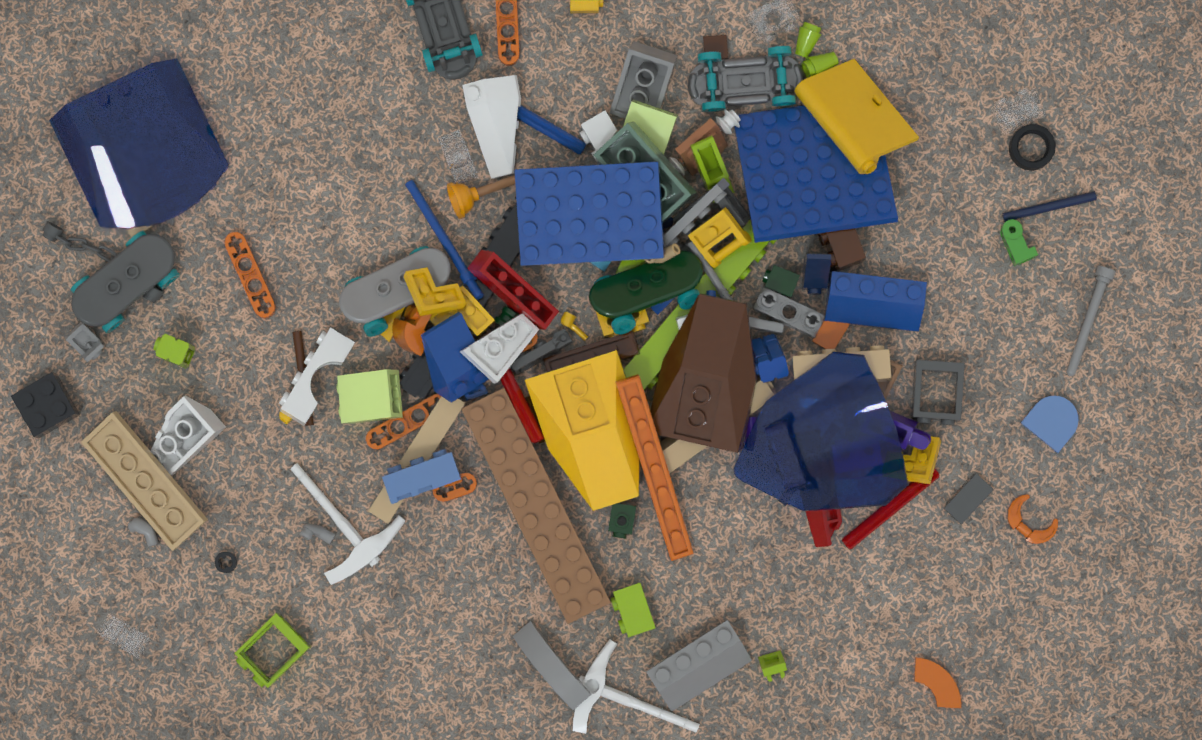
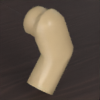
[644,243,680,264]

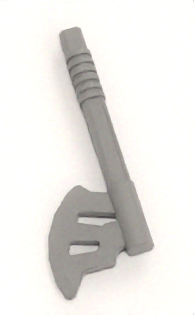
[677,241,734,301]

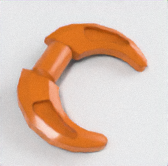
[1007,494,1058,544]

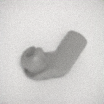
[128,517,159,547]
[300,523,336,545]

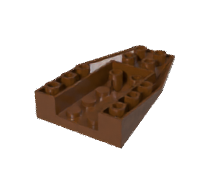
[650,293,757,453]

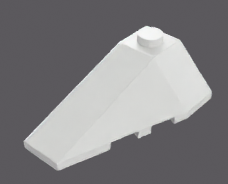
[462,75,521,179]
[150,395,226,476]

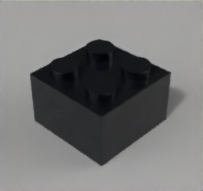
[11,372,80,439]

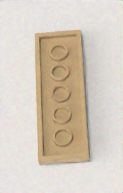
[81,411,208,551]

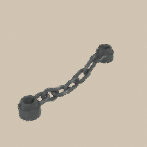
[42,221,164,303]

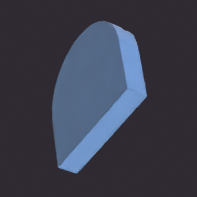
[1021,396,1079,453]

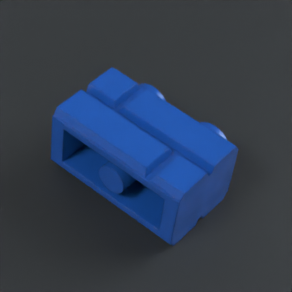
[752,334,789,383]

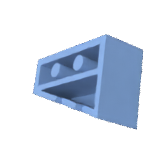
[382,449,461,504]

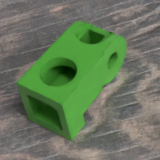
[1000,219,1038,267]

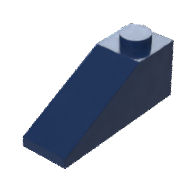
[802,254,831,295]

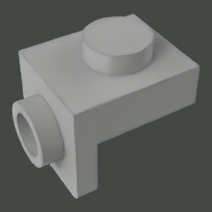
[64,322,104,362]

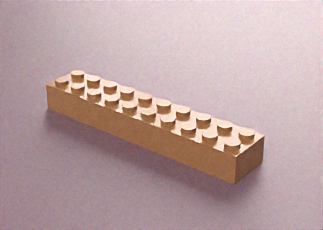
[461,388,611,624]

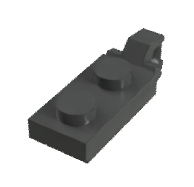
[511,329,573,375]

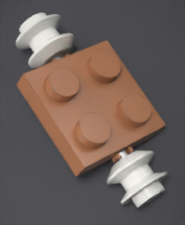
[668,109,741,176]

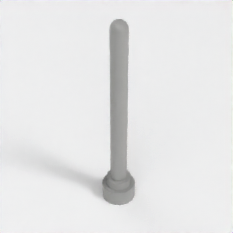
[1066,265,1116,376]

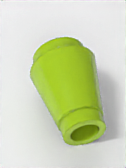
[794,22,822,58]
[801,51,839,78]

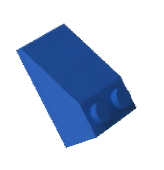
[421,312,489,403]

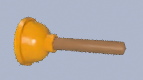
[447,175,515,219]

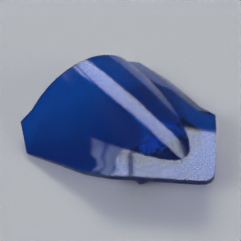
[734,352,909,511]

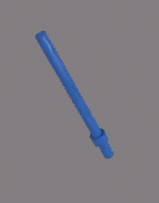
[405,180,484,300]

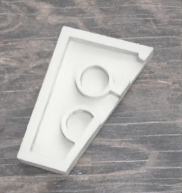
[460,313,539,383]

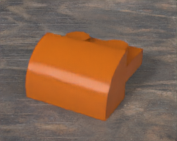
[392,303,432,356]

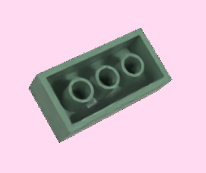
[593,121,697,224]

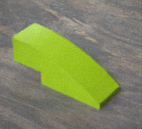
[690,135,735,203]

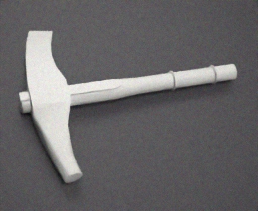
[290,463,406,585]
[573,639,700,734]

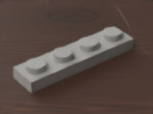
[663,178,730,248]

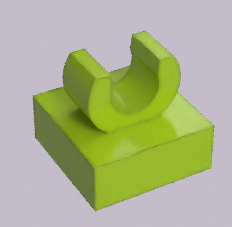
[758,650,787,682]

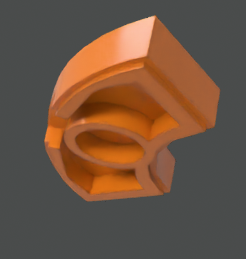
[914,657,961,708]

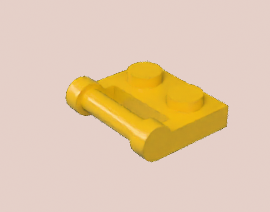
[688,207,752,268]

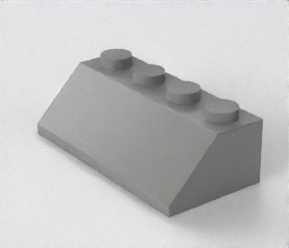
[646,620,752,712]

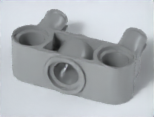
[753,287,825,338]

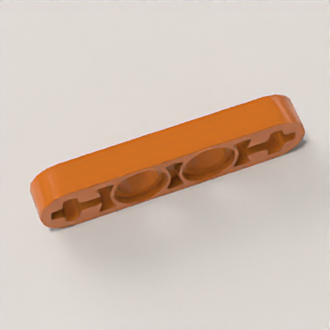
[495,0,520,66]
[224,232,276,318]
[366,394,441,450]

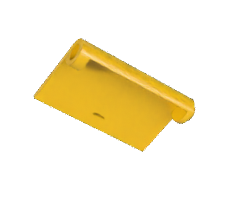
[794,59,919,174]

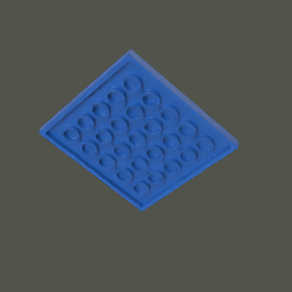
[734,105,898,243]

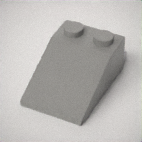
[609,41,678,119]

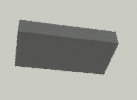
[943,473,994,525]

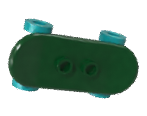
[589,251,703,335]

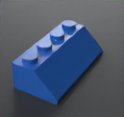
[824,271,927,332]

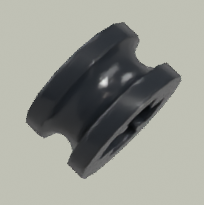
[215,552,237,573]

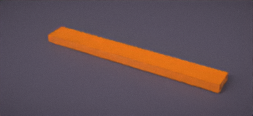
[615,374,694,561]

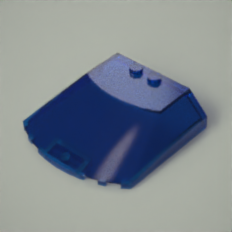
[49,59,229,229]

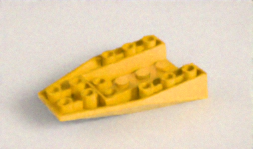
[525,350,639,511]

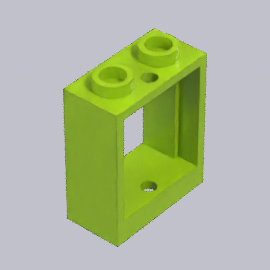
[234,613,311,688]

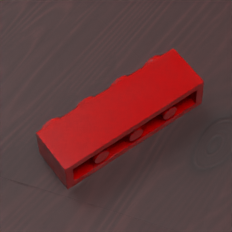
[467,250,559,330]

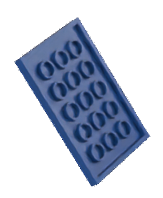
[515,161,665,266]

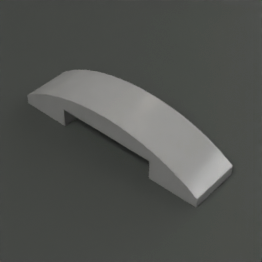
[513,621,592,710]

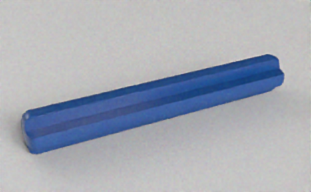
[517,106,586,154]

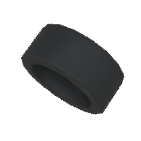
[1009,124,1056,171]

